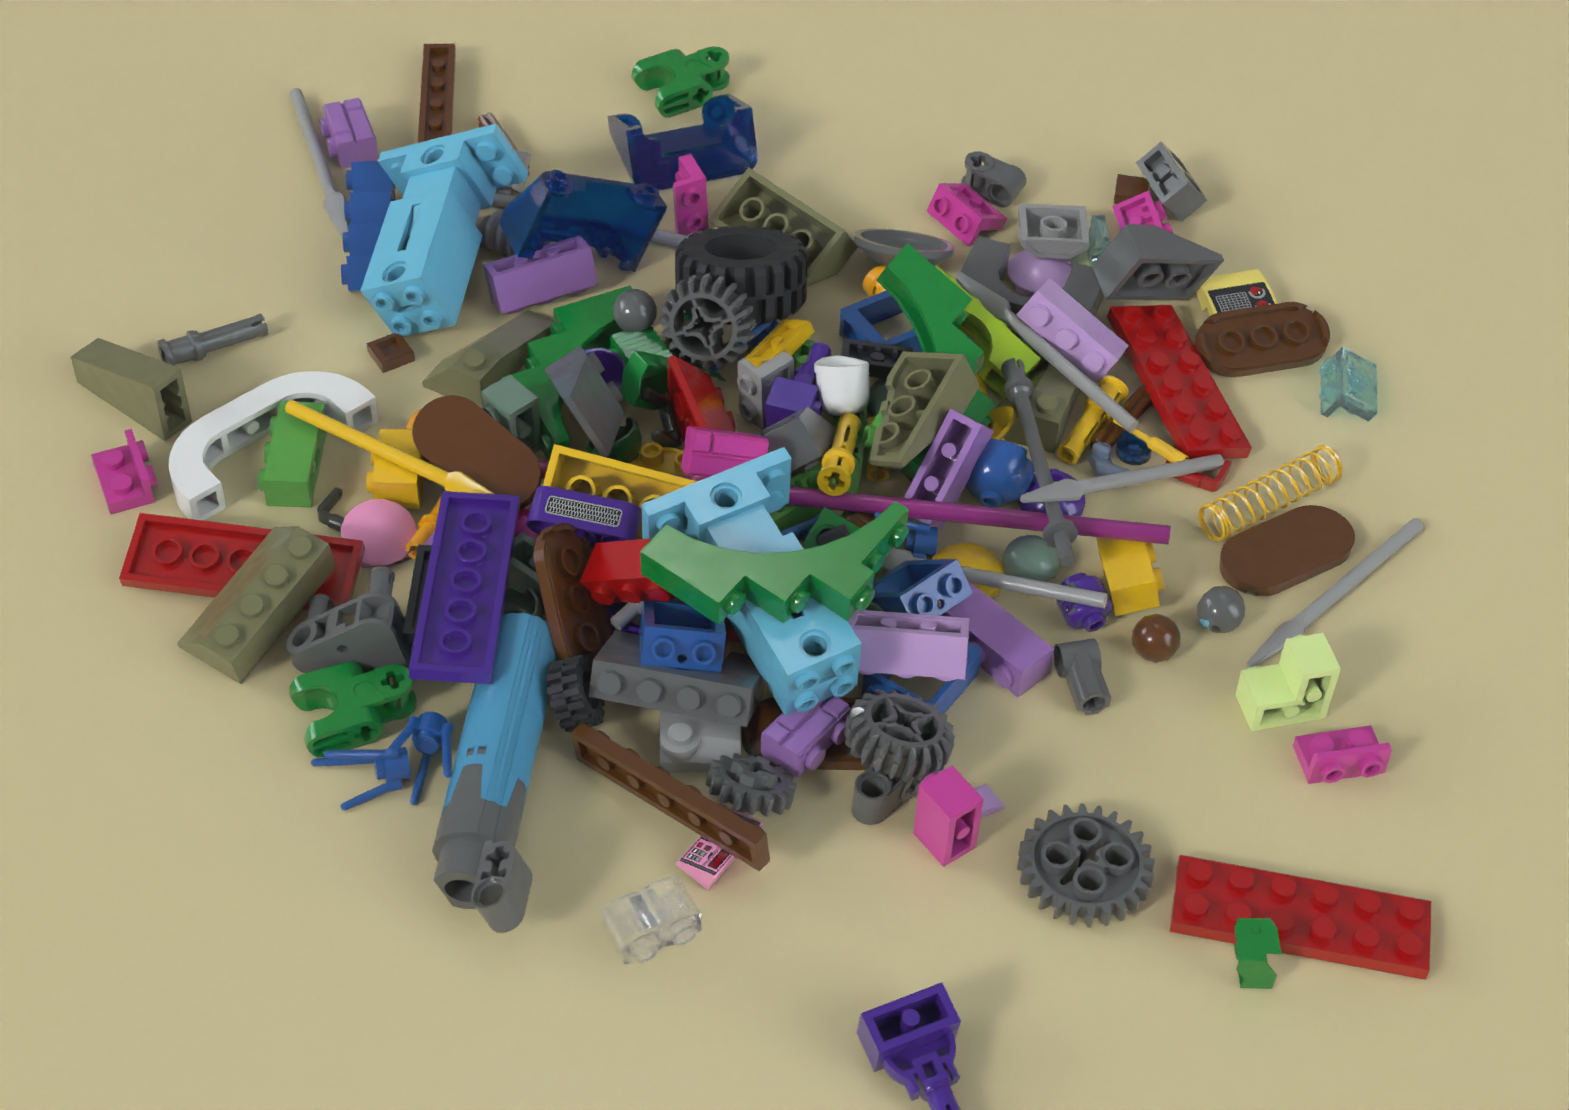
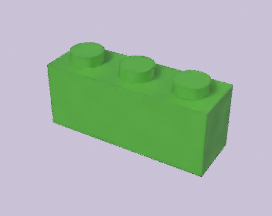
[258,401,327,508]

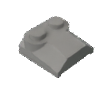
[1017,203,1089,259]
[660,711,741,772]

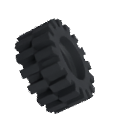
[546,655,605,733]

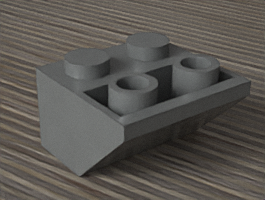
[756,406,836,478]

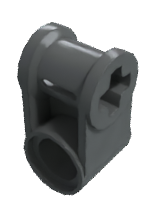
[961,151,1027,207]
[851,766,921,825]

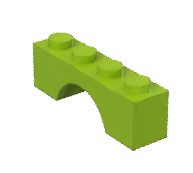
[935,265,1041,399]

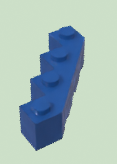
[341,161,396,292]

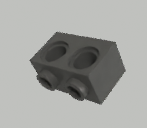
[1136,142,1208,221]

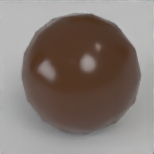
[1131,614,1181,663]

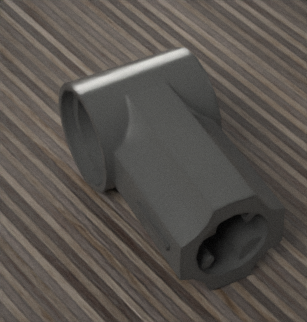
[1054,638,1111,715]

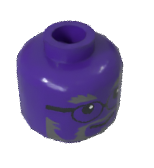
[1056,573,1113,632]

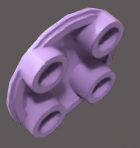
[1007,250,1073,297]

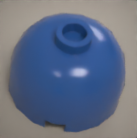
[965,439,1035,507]

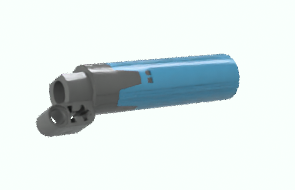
[432,613,558,933]

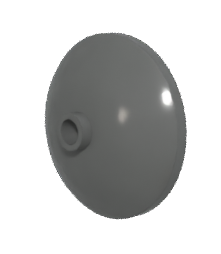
[853,228,954,266]

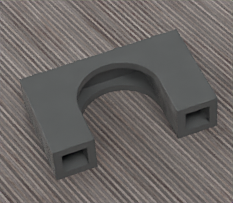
[956,236,1104,328]
[589,630,765,727]

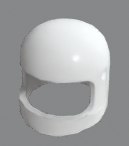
[814,356,870,416]

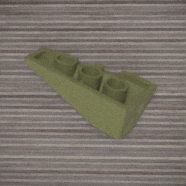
[422,310,554,409]
[869,351,980,468]
[996,351,1084,454]

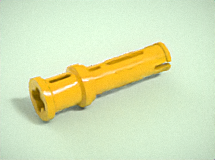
[1057,376,1128,465]
[817,413,861,496]

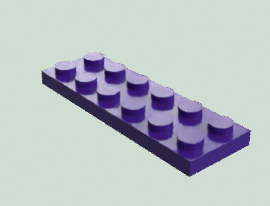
[408,491,520,684]

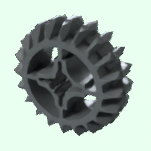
[659,273,756,370]
[844,689,955,782]

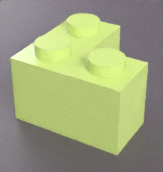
[1235,633,1341,731]

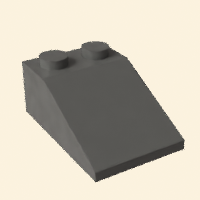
[1092,224,1224,300]
[544,346,625,457]

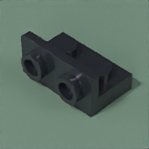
[840,338,913,380]

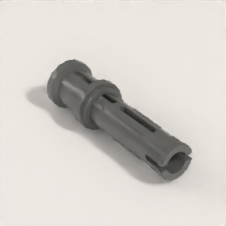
[157,313,268,366]

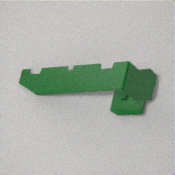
[618,350,726,411]
[1234,918,1281,989]

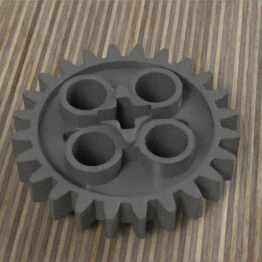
[1017,803,1155,928]

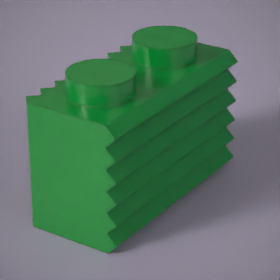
[608,326,673,401]

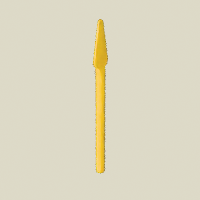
[285,400,494,494]

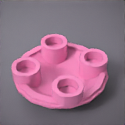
[341,499,416,568]

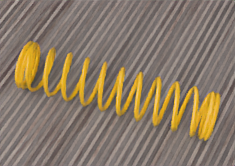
[1198,445,1342,542]

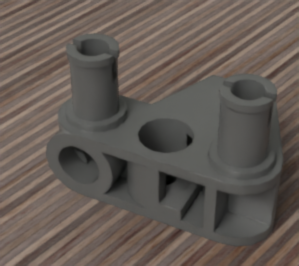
[286,566,412,674]

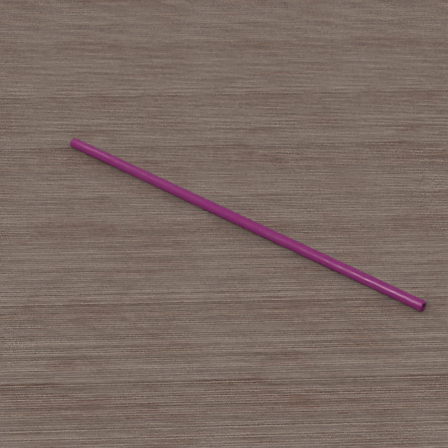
[421,456,1171,545]

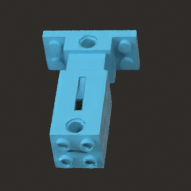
[360,124,529,337]
[641,447,862,716]

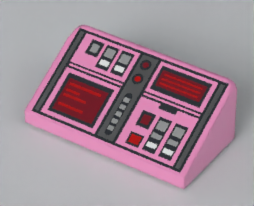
[676,807,763,891]

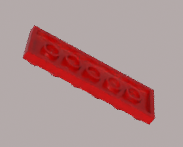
[1106,305,1252,459]
[119,513,365,615]
[1169,855,1432,980]

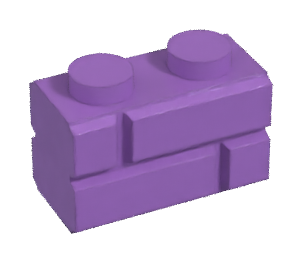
[319,98,379,169]
[761,696,851,778]

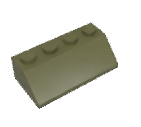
[708,167,858,286]
[177,526,336,684]

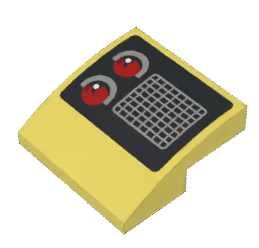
[1196,269,1277,316]

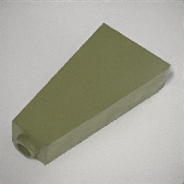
[71,338,192,441]

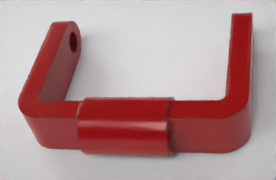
[1165,445,1232,492]

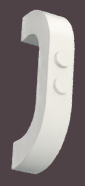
[169,371,379,521]

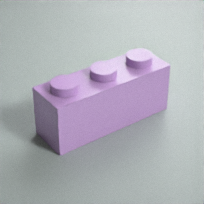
[1017,277,1129,384]
[848,610,970,681]

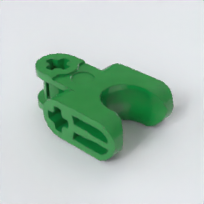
[631,46,730,118]
[289,662,417,757]

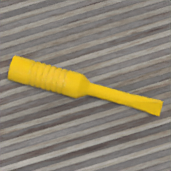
[1113,419,1189,463]

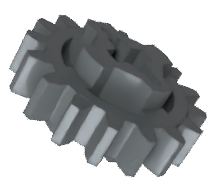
[706,753,797,817]

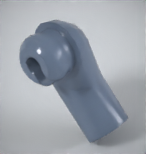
[1088,441,1131,488]

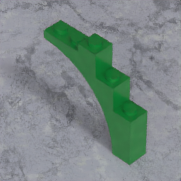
[876,243,996,481]
[501,285,632,457]
[640,501,909,625]

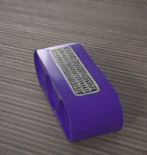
[526,486,642,546]

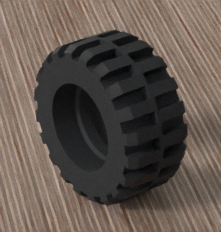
[675,226,807,325]

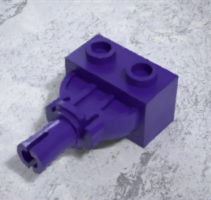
[765,342,831,428]
[856,982,961,1110]

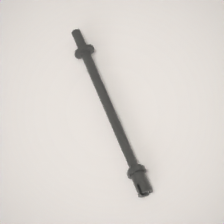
[1001,358,1078,566]

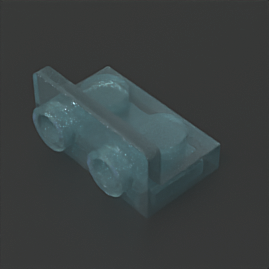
[1319,347,1377,421]

